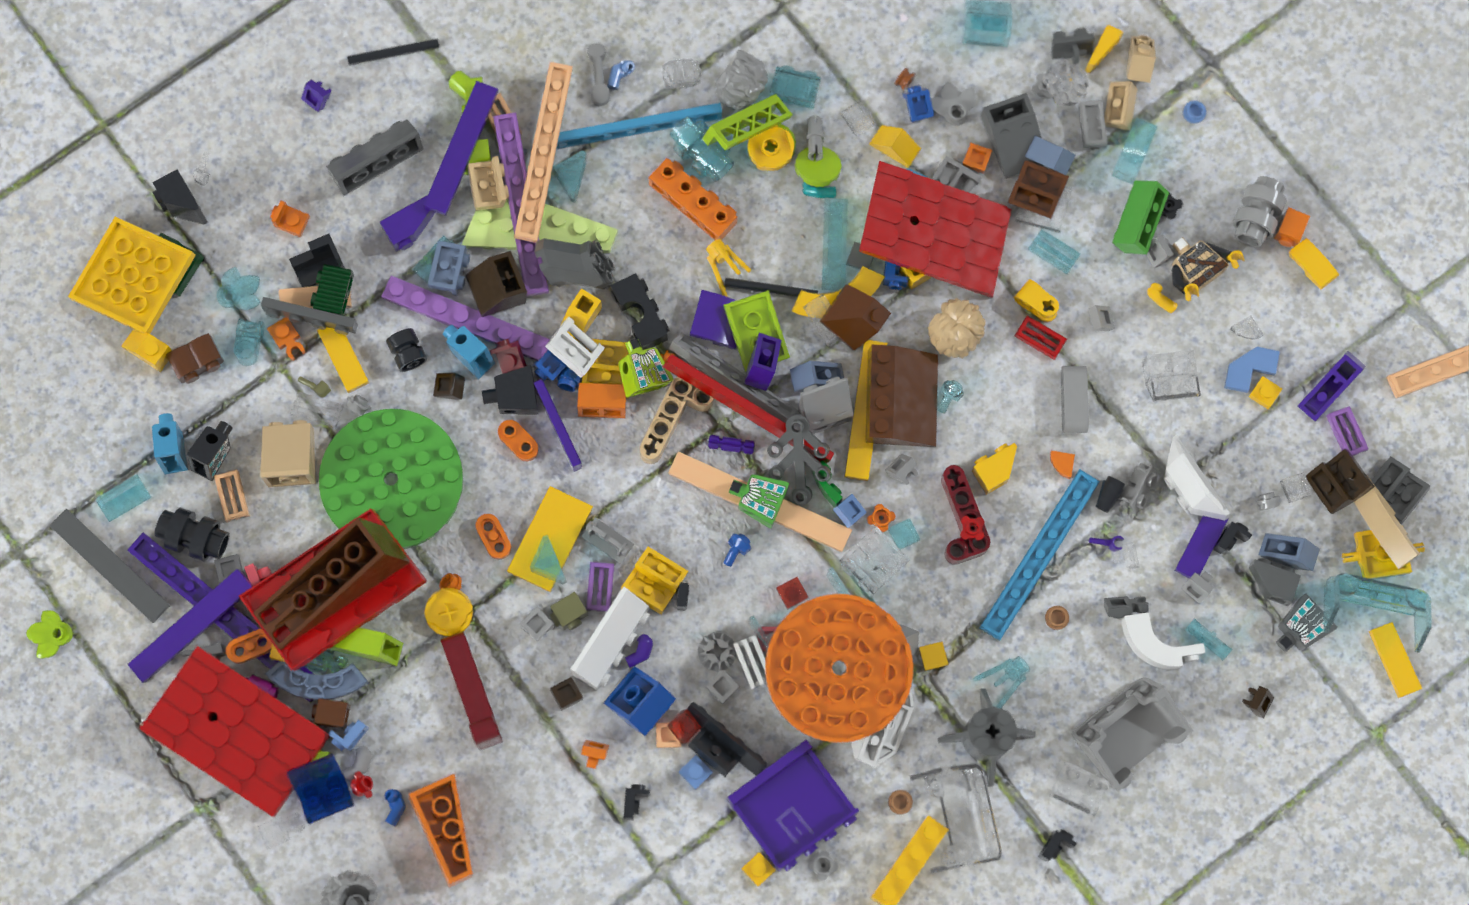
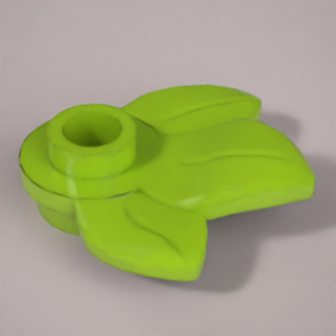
[26,610,73,659]

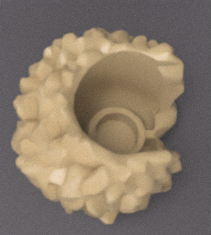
[928,298,985,359]

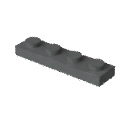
[261,297,358,335]

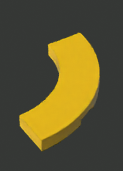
[792,266,885,318]

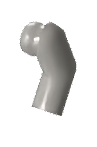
[343,746,372,782]

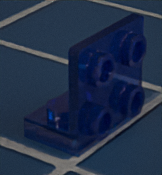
[287,754,355,825]

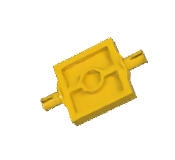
[1342,530,1425,580]

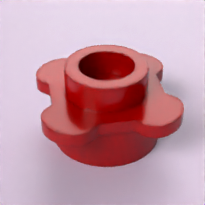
[960,516,985,541]
[350,771,373,799]

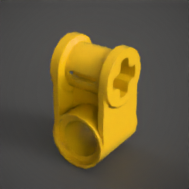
[1014,279,1059,322]

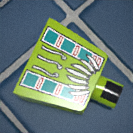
[618,338,674,398]

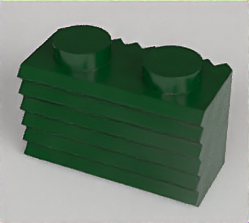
[310,264,354,316]

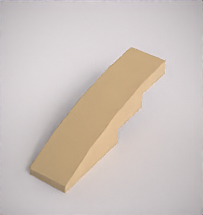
[1354,476,1420,569]

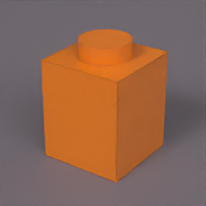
[1274,207,1310,247]

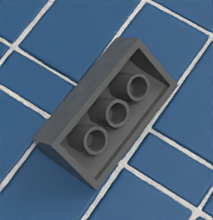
[326,119,423,196]

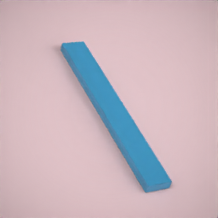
[556,103,722,149]
[979,469,1100,641]

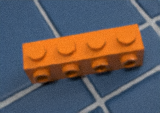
[649,158,737,240]

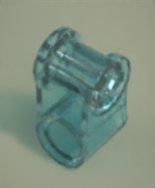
[233,318,264,366]

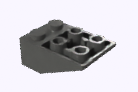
[980,93,1043,179]

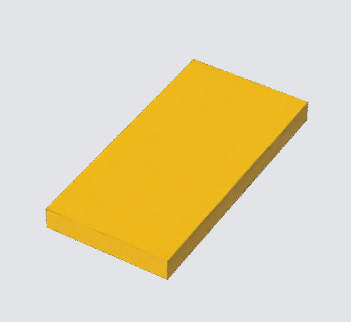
[507,486,593,593]

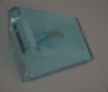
[554,151,587,202]
[530,535,567,585]

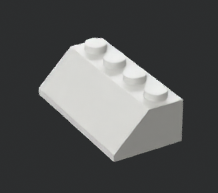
[571,586,650,691]

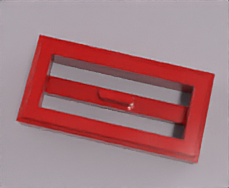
[1014,315,1067,360]

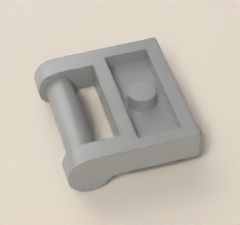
[932,156,981,193]

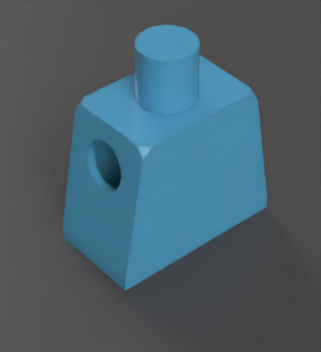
[443,325,496,380]
[152,413,188,475]

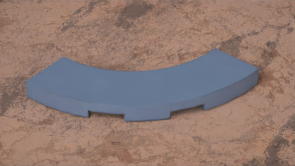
[265,661,369,700]

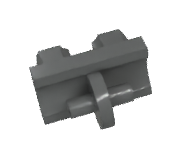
[1051,28,1095,64]

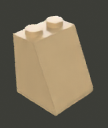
[260,420,316,487]

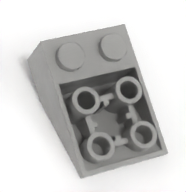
[798,377,853,434]

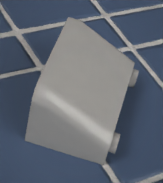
[1072,677,1193,791]

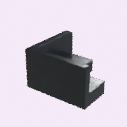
[289,233,345,287]

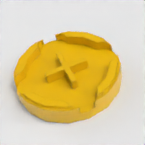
[424,588,473,636]

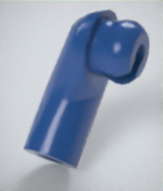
[384,789,406,827]

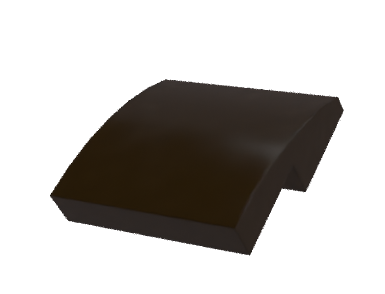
[1304,449,1375,514]

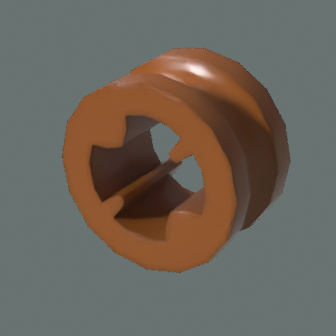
[894,68,916,91]

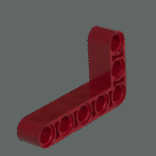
[440,631,503,751]

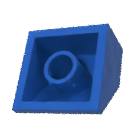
[603,666,676,736]

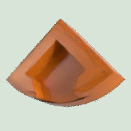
[1050,450,1075,479]

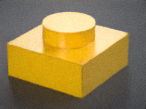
[1248,376,1282,409]
[741,852,776,887]

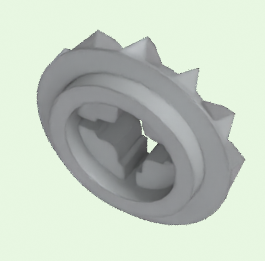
[698,632,737,671]

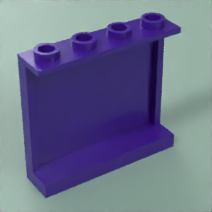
[727,739,859,872]

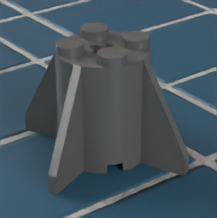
[938,688,1036,787]

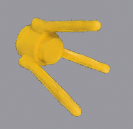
[706,239,751,297]

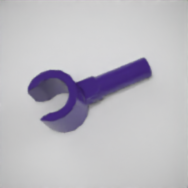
[1089,536,1124,552]

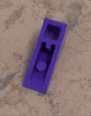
[380,195,436,252]
[1298,351,1366,421]

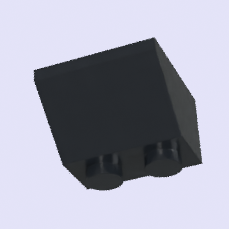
[152,169,208,225]

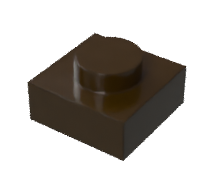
[550,677,583,711]

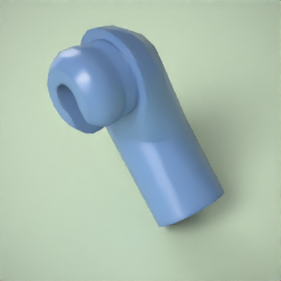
[607,60,635,90]

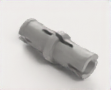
[806,116,824,161]

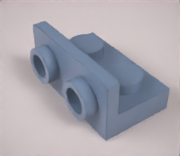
[428,240,470,296]

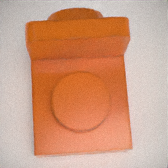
[271,200,310,238]

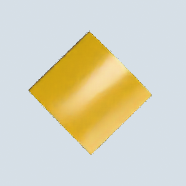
[582,338,629,385]
[621,546,688,615]

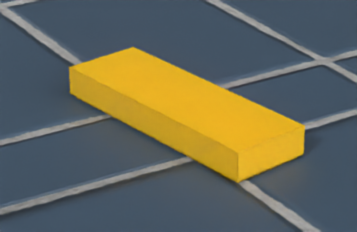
[317,327,369,393]
[1369,622,1422,698]

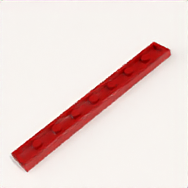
[662,354,834,464]

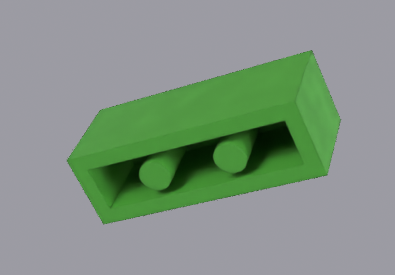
[1112,180,1169,255]

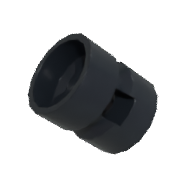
[386,328,427,372]

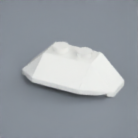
[1164,435,1230,521]
[851,688,914,768]

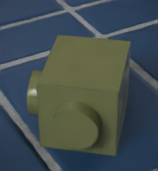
[549,592,588,630]

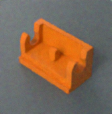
[577,383,626,418]

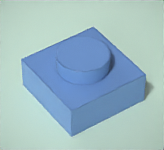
[833,494,867,528]
[678,755,713,790]

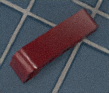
[941,465,991,565]

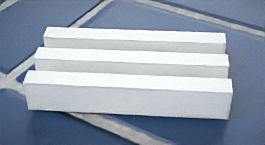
[733,634,766,689]

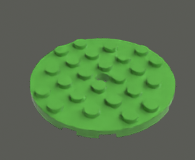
[319,409,463,549]

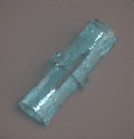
[1185,618,1232,661]

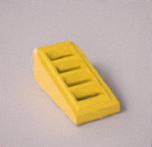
[1085,24,1124,73]

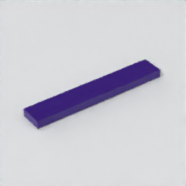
[424,81,499,216]
[127,569,253,683]

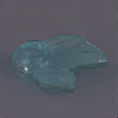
[216,267,260,310]

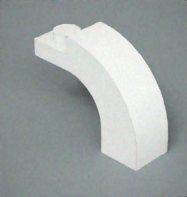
[1121,612,1205,670]

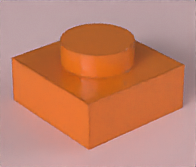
[962,142,992,174]

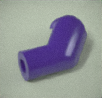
[625,634,653,668]

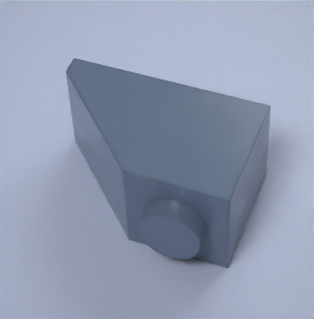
[790,361,844,392]
[1258,533,1320,571]

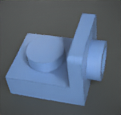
[329,719,369,751]

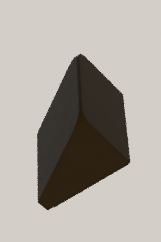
[433,373,465,400]

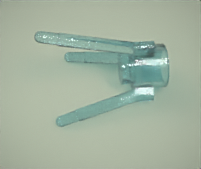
[973,656,1030,708]

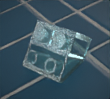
[962,0,1012,48]

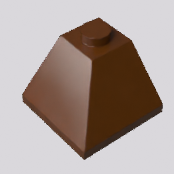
[819,284,891,350]

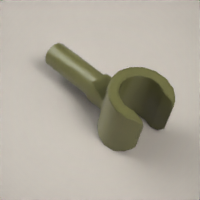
[298,376,331,398]

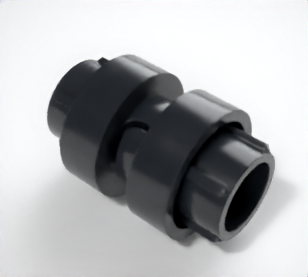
[155,507,230,562]

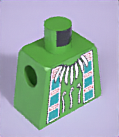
[729,474,789,529]

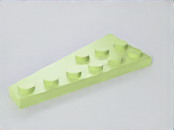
[462,199,618,253]

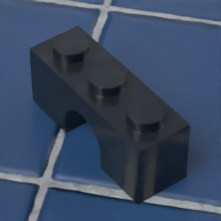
[611,273,670,350]

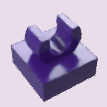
[301,79,332,113]

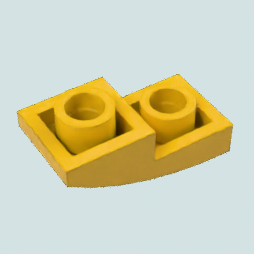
[1289,237,1339,290]

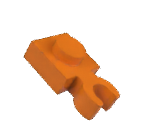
[267,317,306,361]

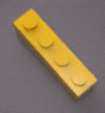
[870,815,949,905]

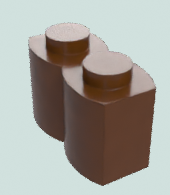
[166,333,224,384]

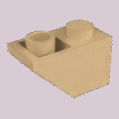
[1127,35,1156,83]

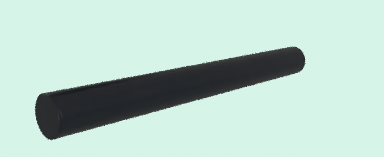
[347,38,440,65]
[724,278,818,297]

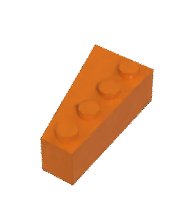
[409,773,473,888]

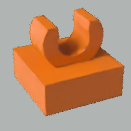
[581,740,609,769]

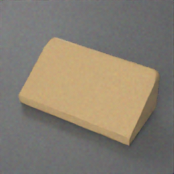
[1104,81,1137,130]

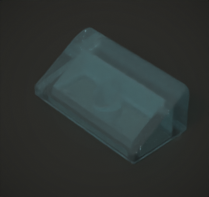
[96,474,151,522]

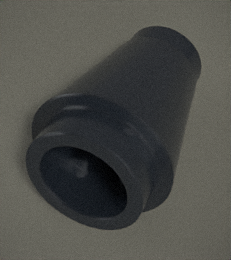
[1095,476,1125,513]

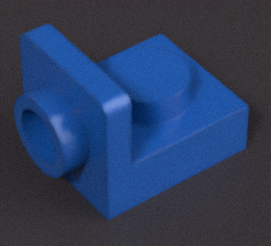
[902,85,934,122]
[883,261,909,290]
[532,350,567,381]

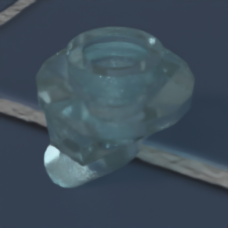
[937,380,964,414]

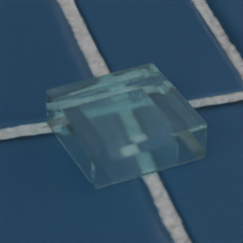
[888,518,920,551]

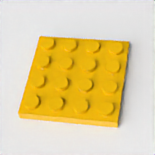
[68,217,195,334]

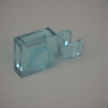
[305,649,349,673]

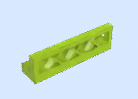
[702,94,793,151]

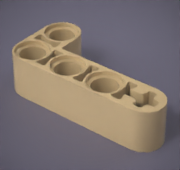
[640,377,714,464]

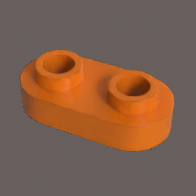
[498,420,539,462]
[476,514,511,560]
[226,629,272,664]

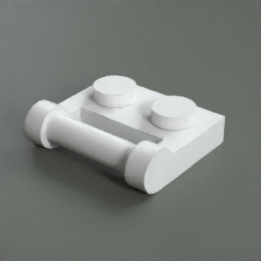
[545,317,605,377]

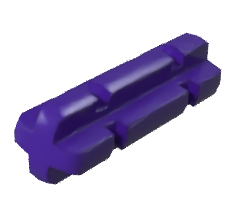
[708,435,755,454]

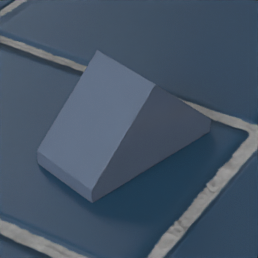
[1025,136,1076,175]

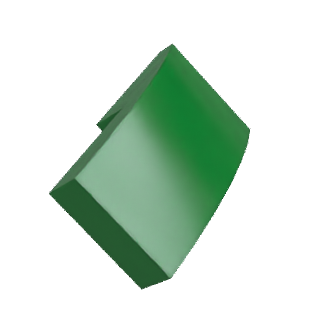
[811,460,843,508]

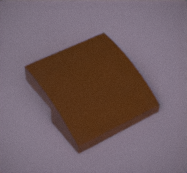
[1008,160,1069,219]

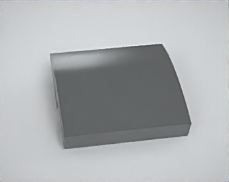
[1371,456,1430,524]

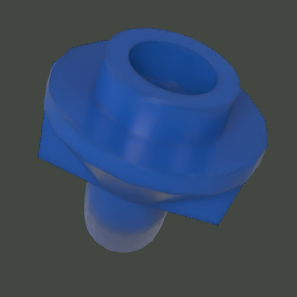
[723,533,751,567]

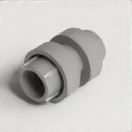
[1233,176,1287,247]

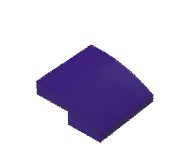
[690,290,737,350]

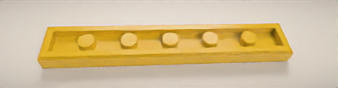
[844,340,888,481]

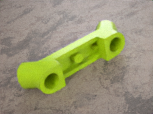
[449,71,491,176]

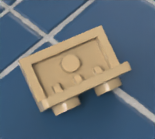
[467,156,509,211]

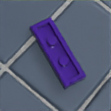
[1174,516,1229,578]

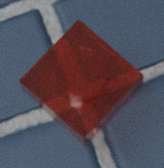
[776,577,809,610]
[667,709,702,744]

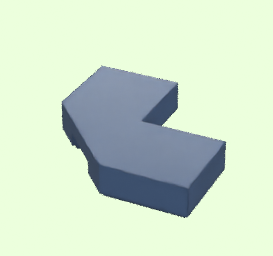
[1224,347,1280,393]

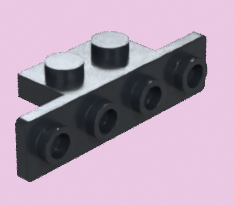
[684,702,767,777]

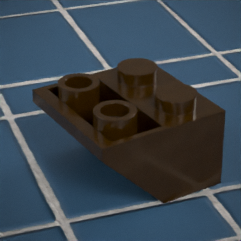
[465,251,527,317]

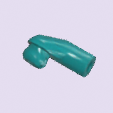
[802,182,837,199]

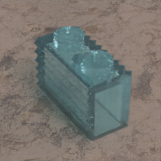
[769,65,821,109]

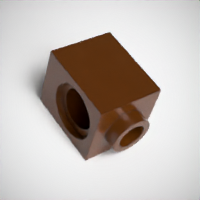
[312,698,351,729]

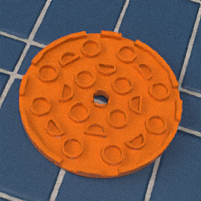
[765,594,913,742]

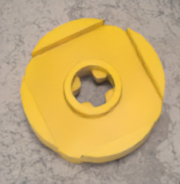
[747,125,794,171]

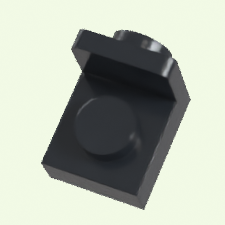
[1213,522,1252,554]
[623,784,650,820]
[1038,829,1077,862]

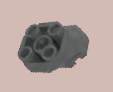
[535,238,615,289]

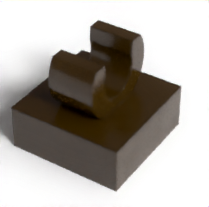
[1242,686,1274,719]

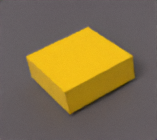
[918,641,949,671]

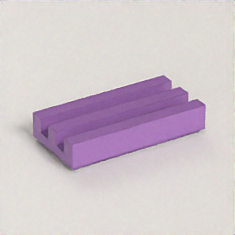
[1326,406,1369,456]
[586,562,614,612]

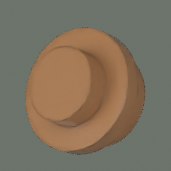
[1045,606,1069,630]
[888,790,913,815]

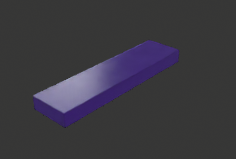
[534,379,582,472]

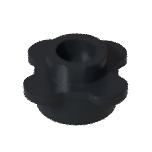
[1161,193,1183,219]

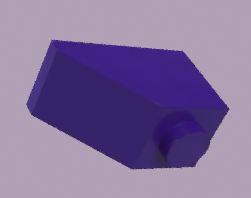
[744,333,781,391]

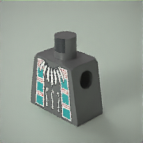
[1276,593,1338,652]

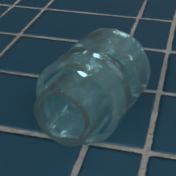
[669,116,734,182]

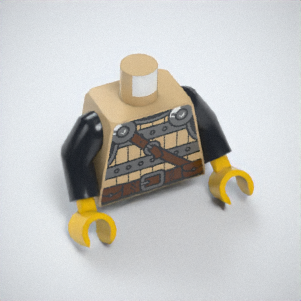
[1171,237,1245,301]

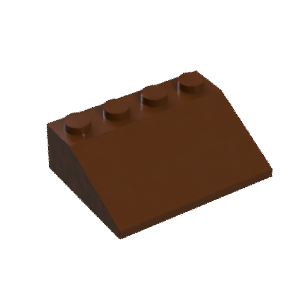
[865,344,938,447]

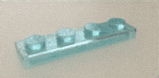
[821,198,848,291]

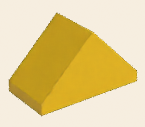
[869,125,921,168]

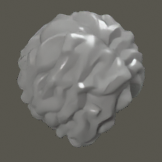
[716,50,768,109]
[320,870,378,905]

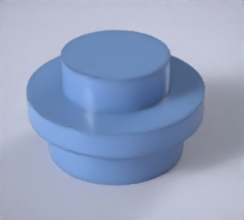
[1183,101,1206,124]

